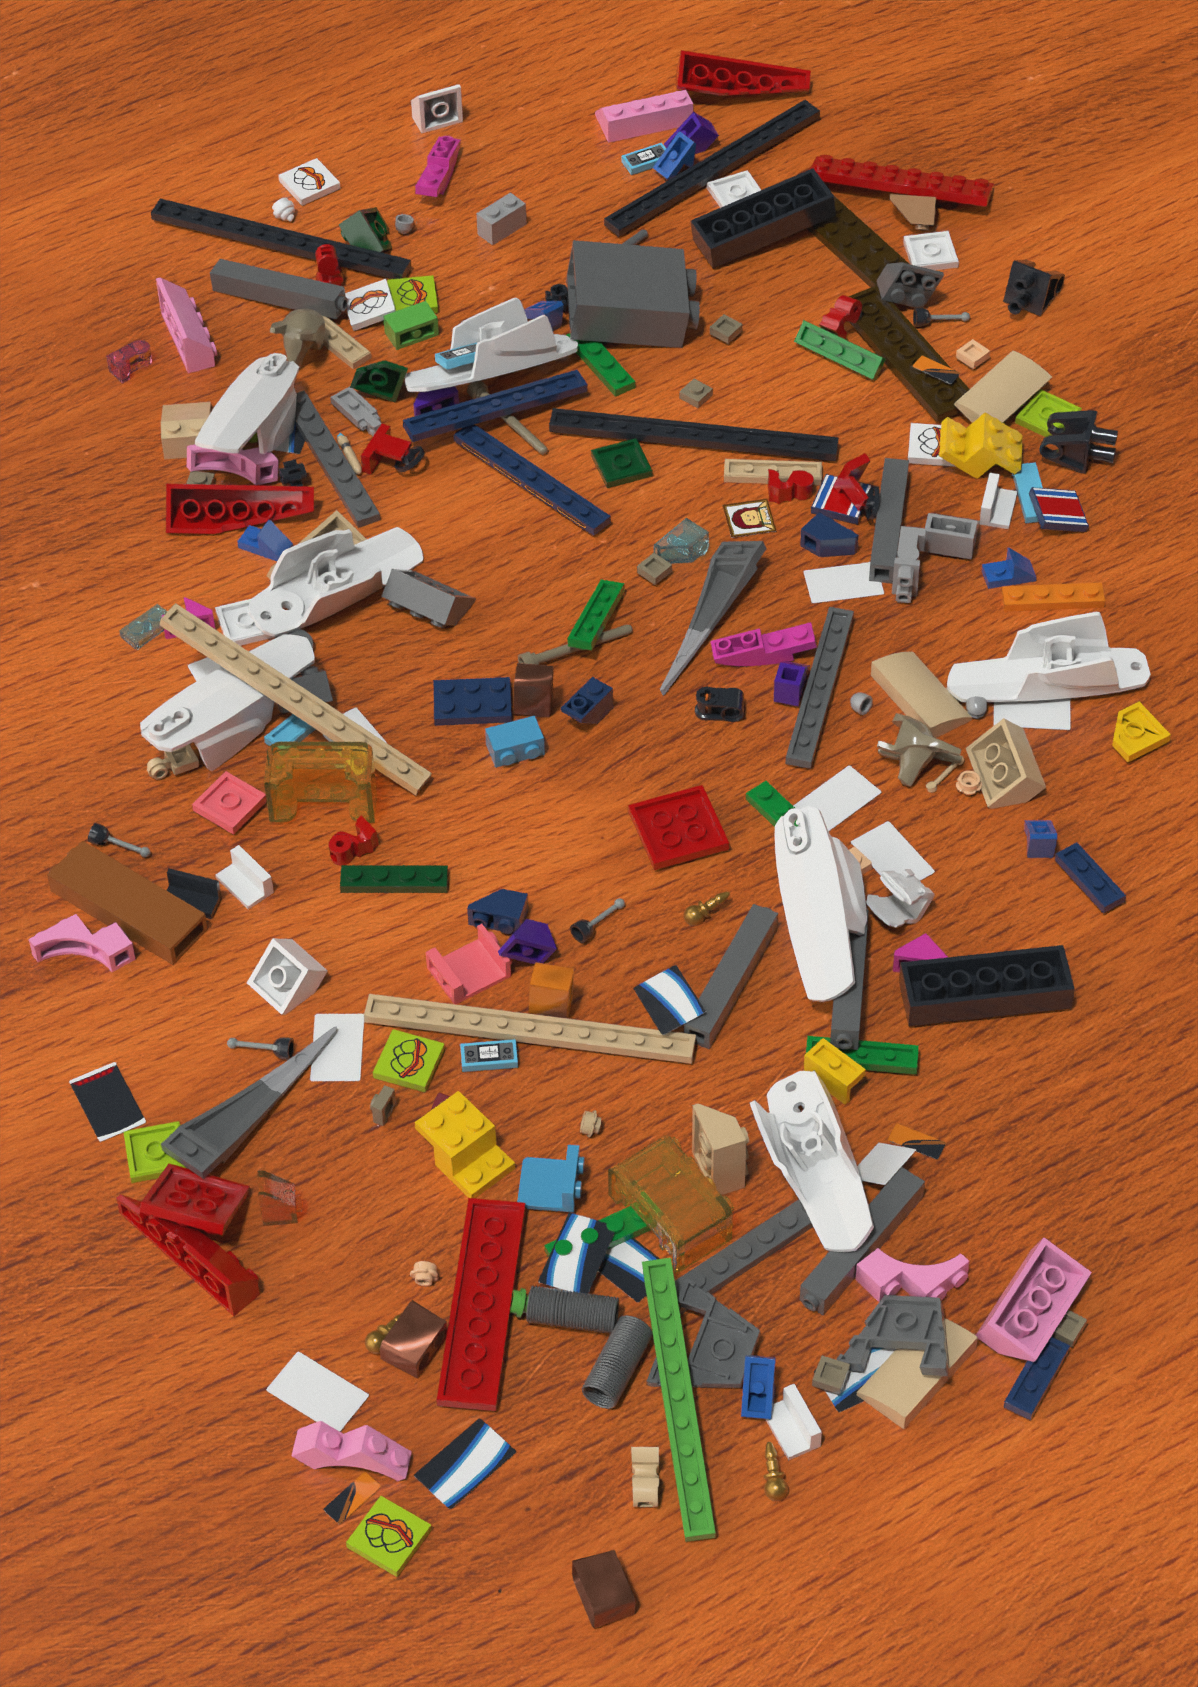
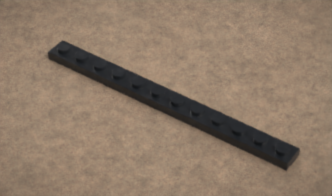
[604,100,820,237]
[151,198,411,279]
[549,408,839,461]

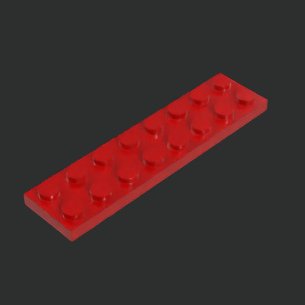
[809,155,994,207]
[436,1198,526,1411]

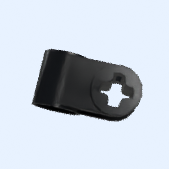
[694,686,744,722]

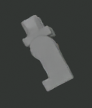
[892,526,926,603]

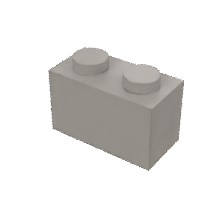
[476,193,527,245]

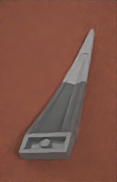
[660,541,767,696]
[161,1026,337,1179]

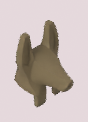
[270,308,325,369]
[877,713,962,787]

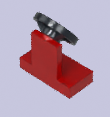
[361,423,425,475]
[833,453,880,520]

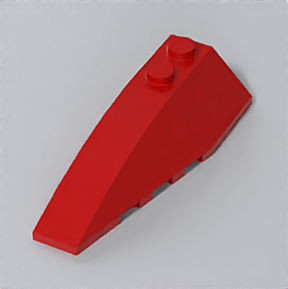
[675,50,811,96]
[166,484,314,534]
[116,1194,260,1316]

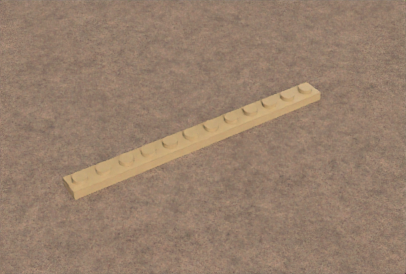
[159,603,432,795]
[364,994,696,1064]

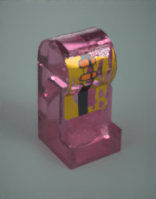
[106,340,152,384]

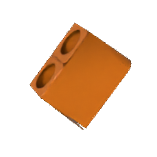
[529,962,574,1019]

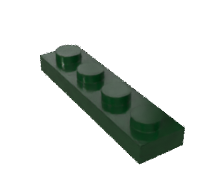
[340,865,448,893]

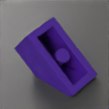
[664,112,719,154]
[413,386,459,416]
[498,919,557,964]

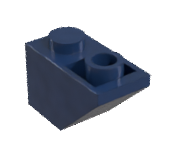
[800,512,859,557]
[561,677,613,724]
[467,889,529,934]

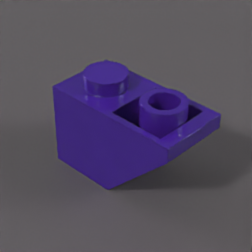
[774,661,810,706]

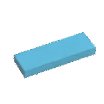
[1012,462,1043,523]

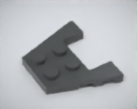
[646,1278,761,1388]
[836,1295,949,1376]

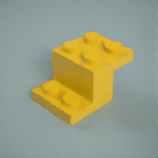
[939,412,1023,479]
[415,1091,515,1198]

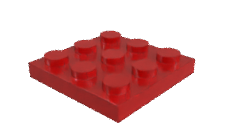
[628,785,729,870]
[139,1163,250,1235]

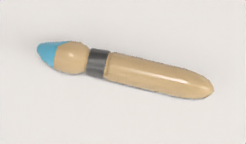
[337,433,362,474]

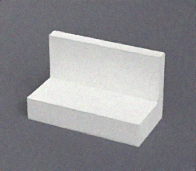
[980,473,1017,529]
[216,845,274,910]
[765,1384,822,1460]

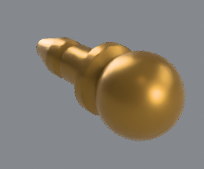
[684,891,730,926]
[365,1313,402,1354]
[763,1442,788,1501]

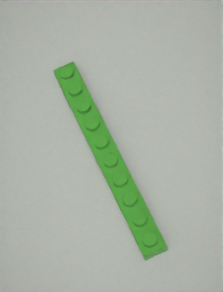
[642,1258,716,1542]

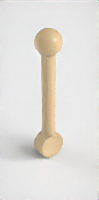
[926,755,964,792]

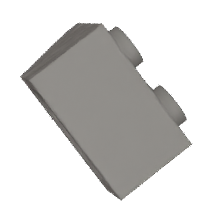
[924,513,980,559]

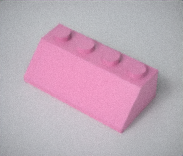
[595,90,693,143]
[156,278,217,373]
[975,1238,1092,1362]

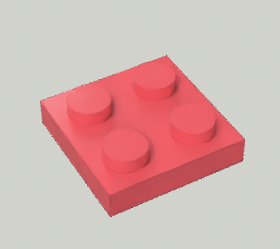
[192,771,267,834]

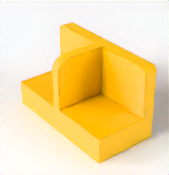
[804,1038,866,1105]

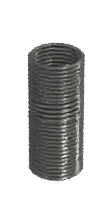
[526,1285,619,1334]
[582,1315,653,1409]

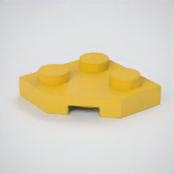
[1112,701,1171,762]

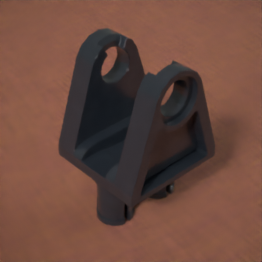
[1003,259,1065,316]
[1039,410,1118,474]

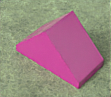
[893,933,947,972]

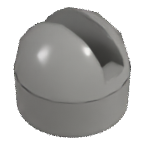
[395,214,414,234]
[850,692,873,715]
[966,696,987,719]

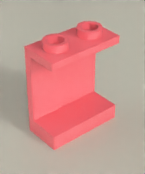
[426,924,512,1005]

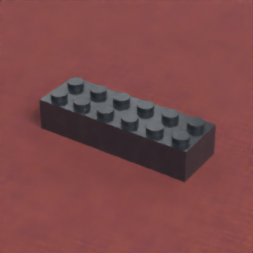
[690,168,836,268]
[899,945,1075,1026]

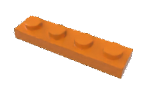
[1001,582,1105,612]

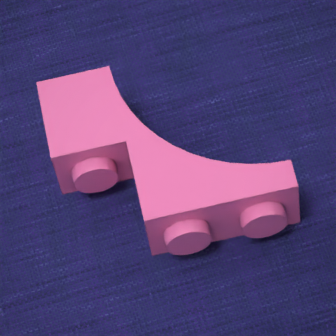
[187,444,278,485]
[29,914,136,972]
[855,1248,969,1302]
[292,1421,411,1481]

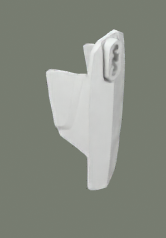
[405,298,578,392]
[195,353,299,454]
[248,527,423,637]
[947,612,1151,702]
[140,634,315,771]
[775,806,867,1002]
[750,1070,874,1252]

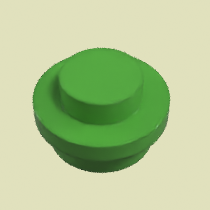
[510,1288,529,1318]

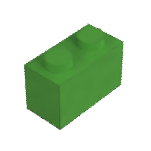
[383,301,439,350]

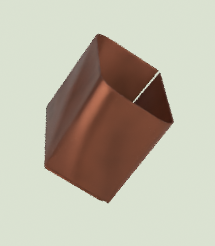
[513,663,554,718]
[380,1300,447,1378]
[572,1550,636,1628]

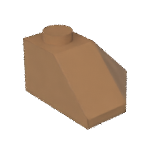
[890,194,936,230]

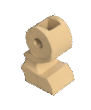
[631,1447,659,1507]

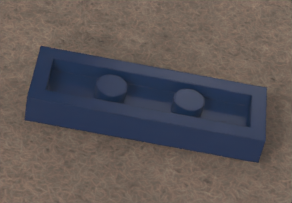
[1055,842,1126,914]
[1004,1337,1070,1420]

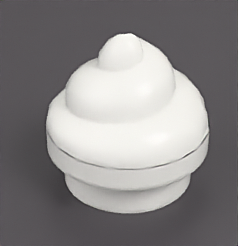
[272,198,295,222]

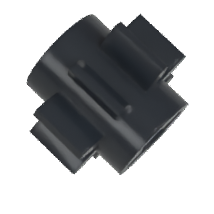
[545,284,568,312]
[279,459,307,486]

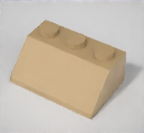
[966,718,1046,809]
[692,1104,749,1198]

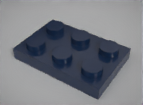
[433,677,512,726]

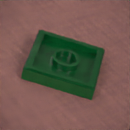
[591,438,653,488]

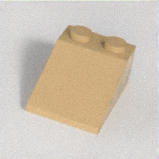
[161,402,211,459]

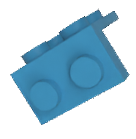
[517,1145,585,1212]

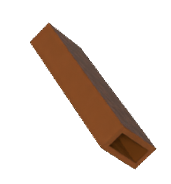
[47,841,208,965]

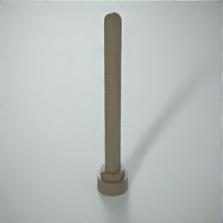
[467,380,548,455]
[518,624,633,665]

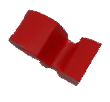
[315,244,344,286]
[819,295,862,339]
[768,469,814,504]
[328,815,379,866]

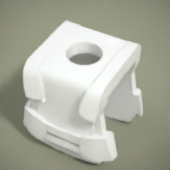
[866,869,935,928]

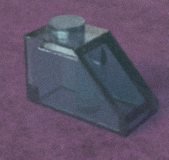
[654,518,709,564]

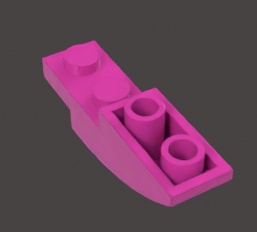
[415,136,461,197]
[711,622,817,666]

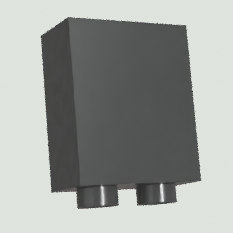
[566,240,700,348]

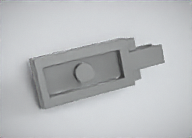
[330,387,382,436]

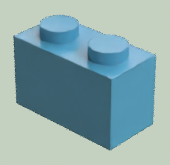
[485,716,545,768]

